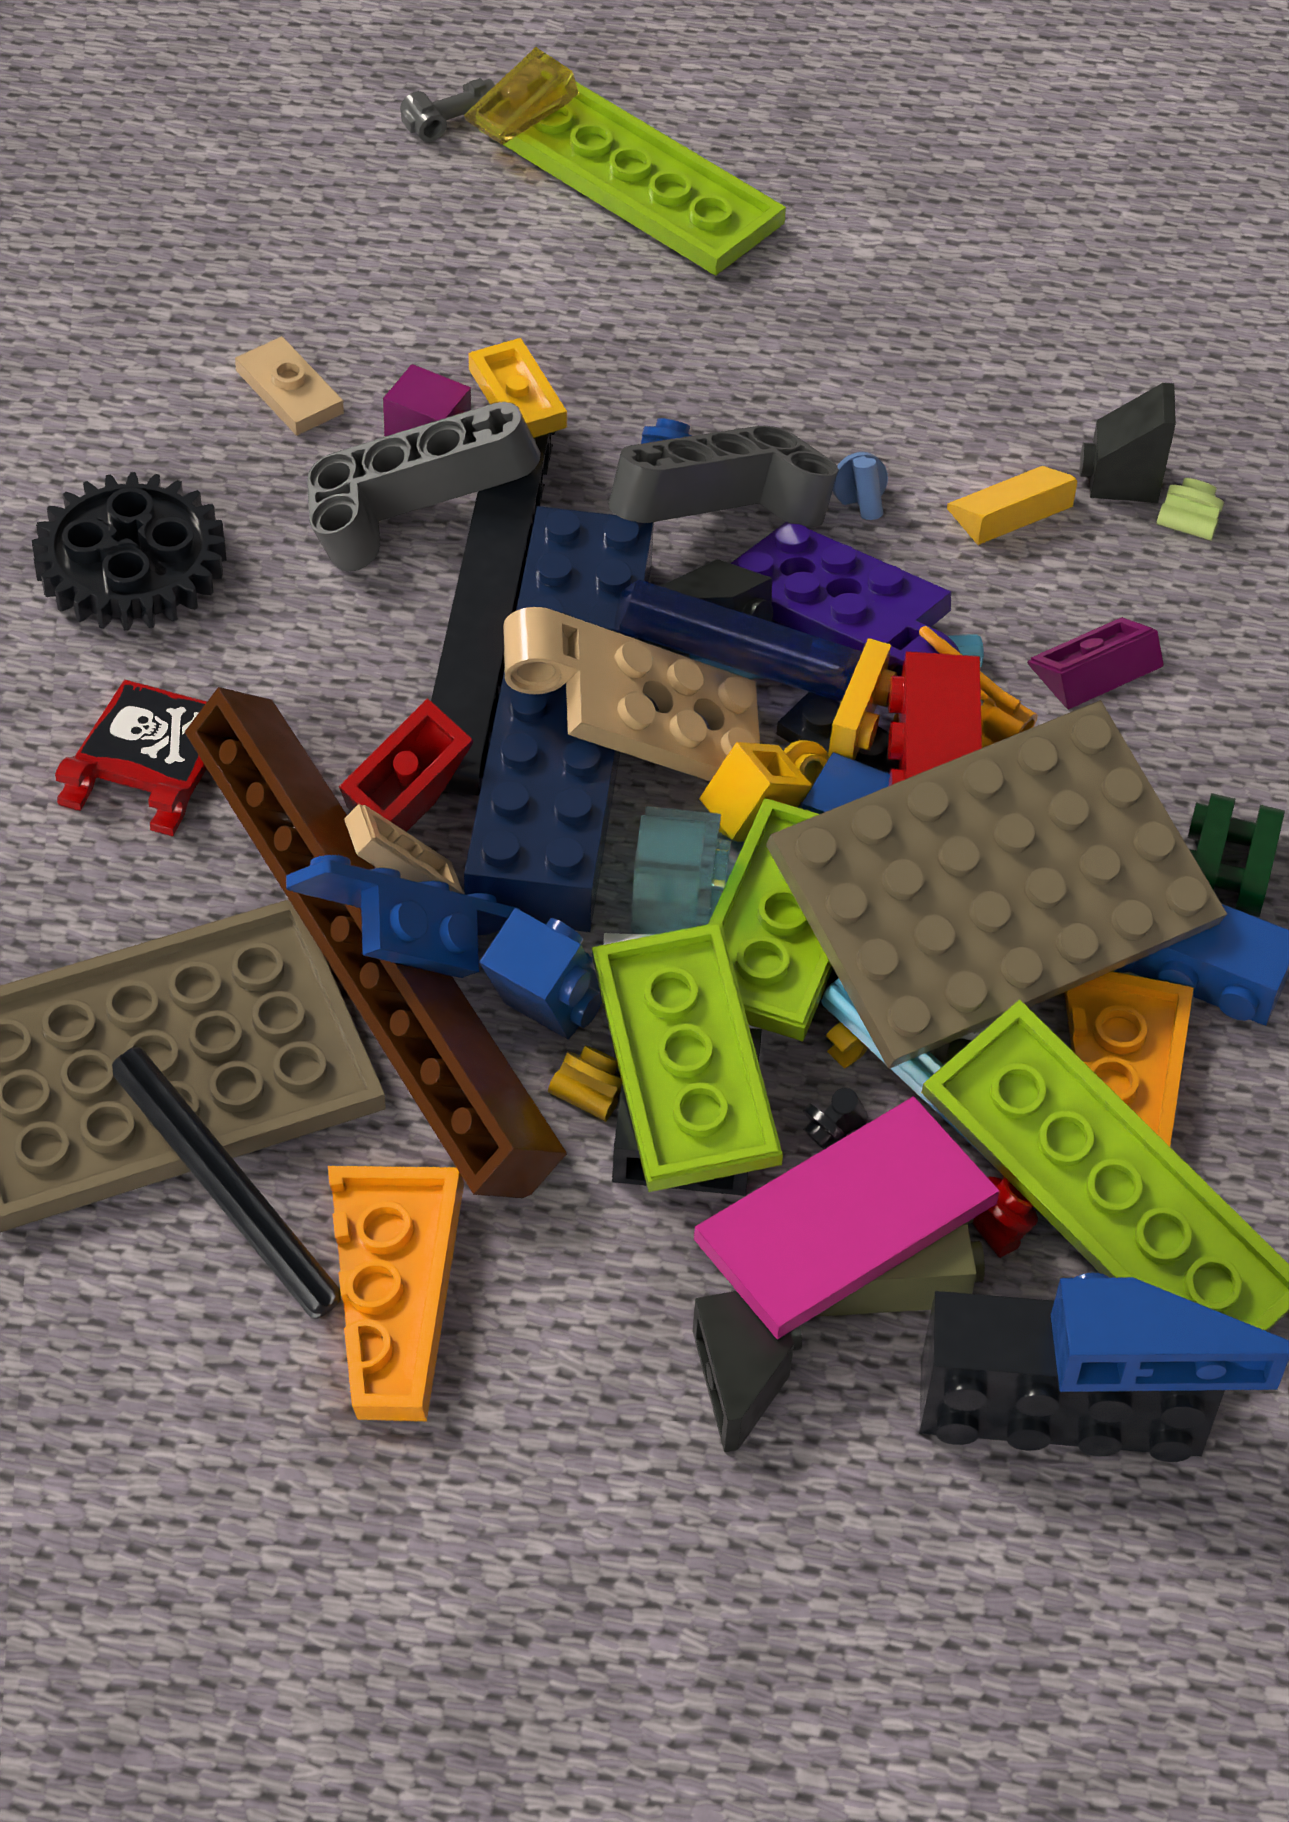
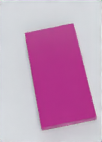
[694,1096,999,1340]

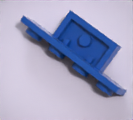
[286,855,521,978]

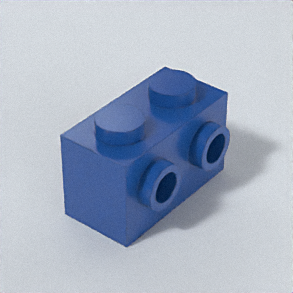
[479,908,602,1040]

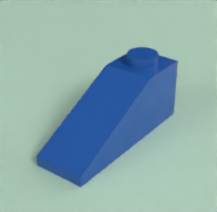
[1051,1273,1289,1392]

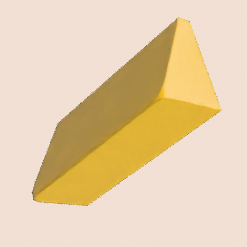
[947,466,1078,545]

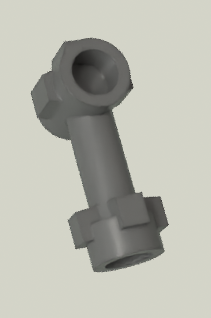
[400,78,500,142]

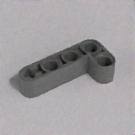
[307,402,541,572]
[608,426,839,527]

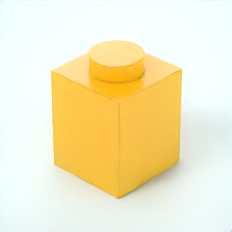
[699,742,812,842]

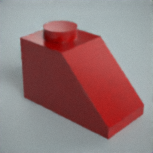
[339,698,473,832]

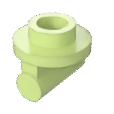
[1156,478,1224,541]

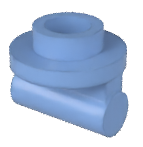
[833,452,888,520]

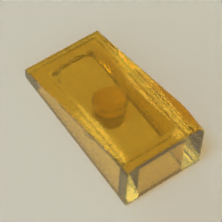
[464,47,579,145]

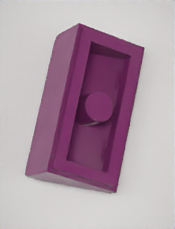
[1027,617,1164,710]

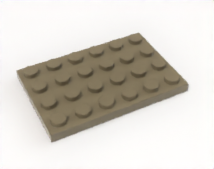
[766,700,1227,1069]
[0,899,386,1232]

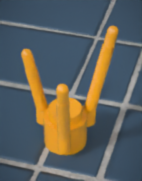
[893,626,1038,748]

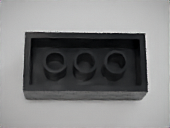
[919,1291,1225,1462]

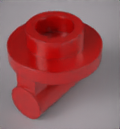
[972,1176,1038,1258]

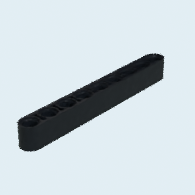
[431,431,556,796]

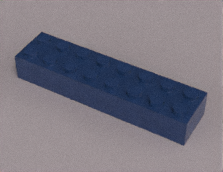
[464,506,654,932]

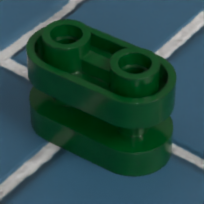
[1187,793,1285,917]

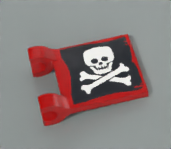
[55,679,207,837]

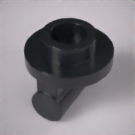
[803,1088,868,1150]

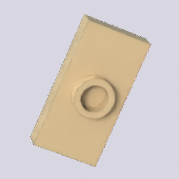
[235,336,344,436]
[344,804,464,894]

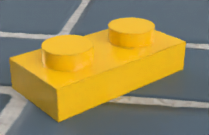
[468,338,567,438]
[827,638,897,761]

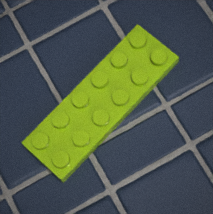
[479,65,786,276]
[921,999,1289,1332]

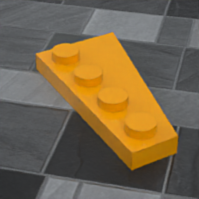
[1064,971,1194,1146]
[328,1166,465,1422]

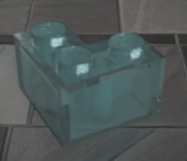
[631,806,731,935]

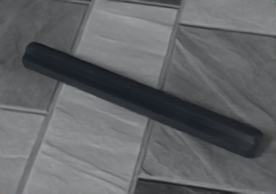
[112,1047,341,1319]

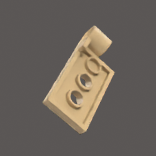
[503,607,760,781]

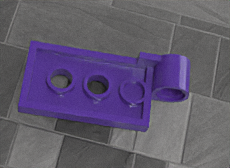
[731,522,961,676]

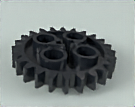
[32,472,227,631]

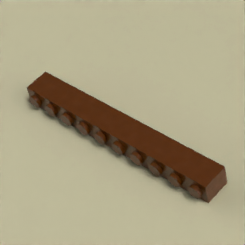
[185,687,567,1198]

